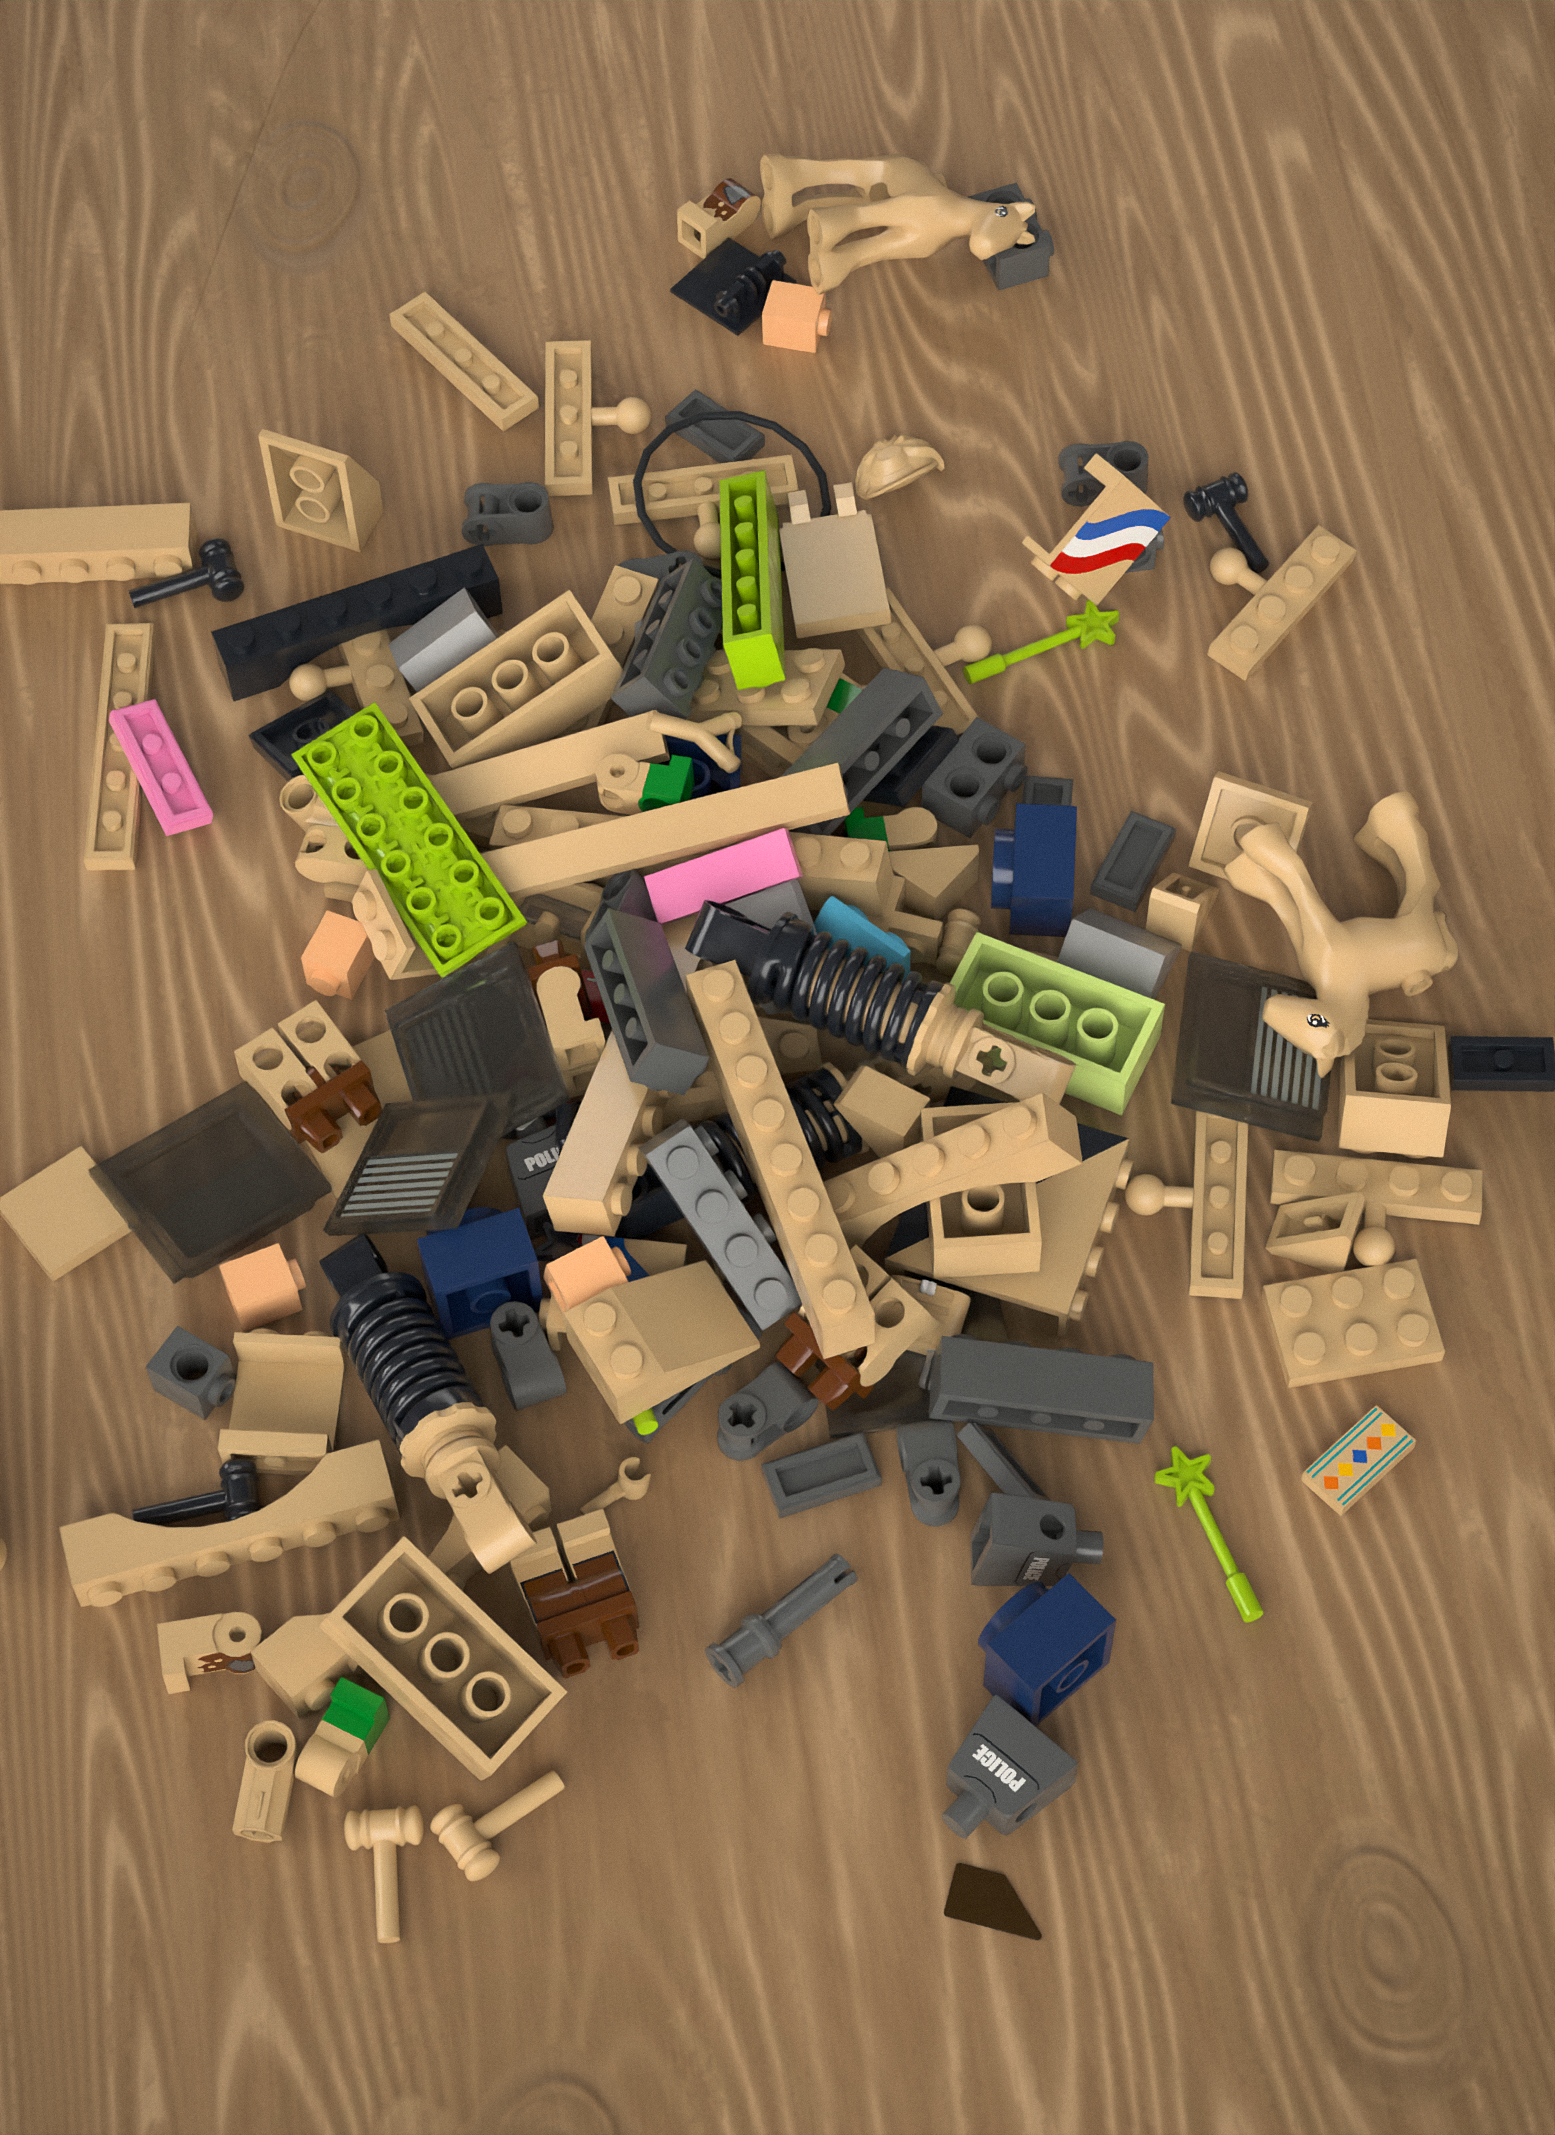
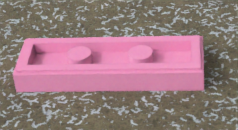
[109,699,213,836]
[644,828,803,925]

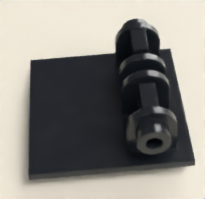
[670,238,797,336]

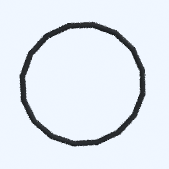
[633,411,832,579]

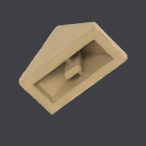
[889,844,979,921]
[1146,872,1219,952]
[833,1066,931,1159]
[1265,1192,1366,1273]

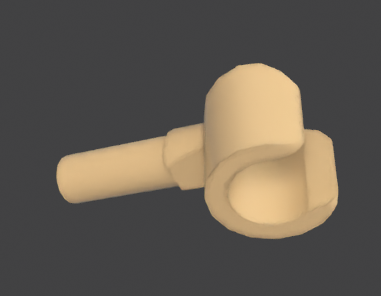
[579,1457,651,1515]

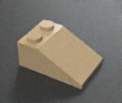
[258,429,384,552]
[1338,1019,1451,1159]
[563,1260,760,1424]

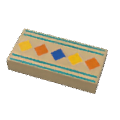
[1301,1405,1416,1516]

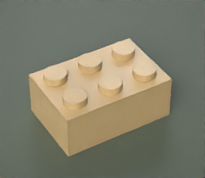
[920,1102,1042,1279]

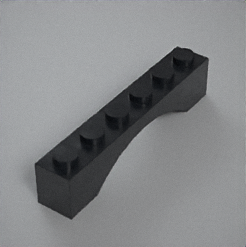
[211,544,503,701]

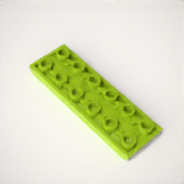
[291,702,527,978]

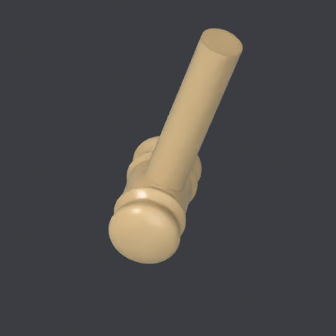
[935,909,1058,977]
[430,1770,565,1881]
[344,1805,424,1943]

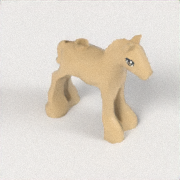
[760,153,1035,295]
[1224,791,1458,1078]

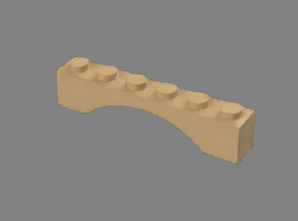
[779,1093,1083,1250]
[59,1439,400,1607]
[250,1445,552,1718]

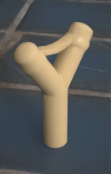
[646,711,742,773]

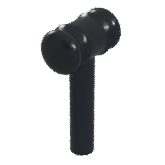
[1183,472,1269,574]
[128,538,244,608]
[132,1459,263,1526]

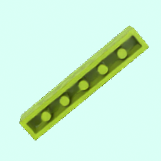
[719,470,786,690]

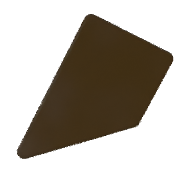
[944,1863,1042,1941]

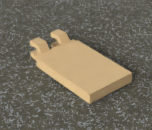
[779,482,891,639]

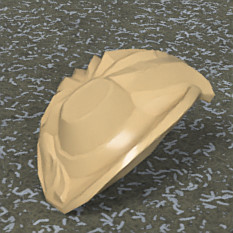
[855,434,945,500]

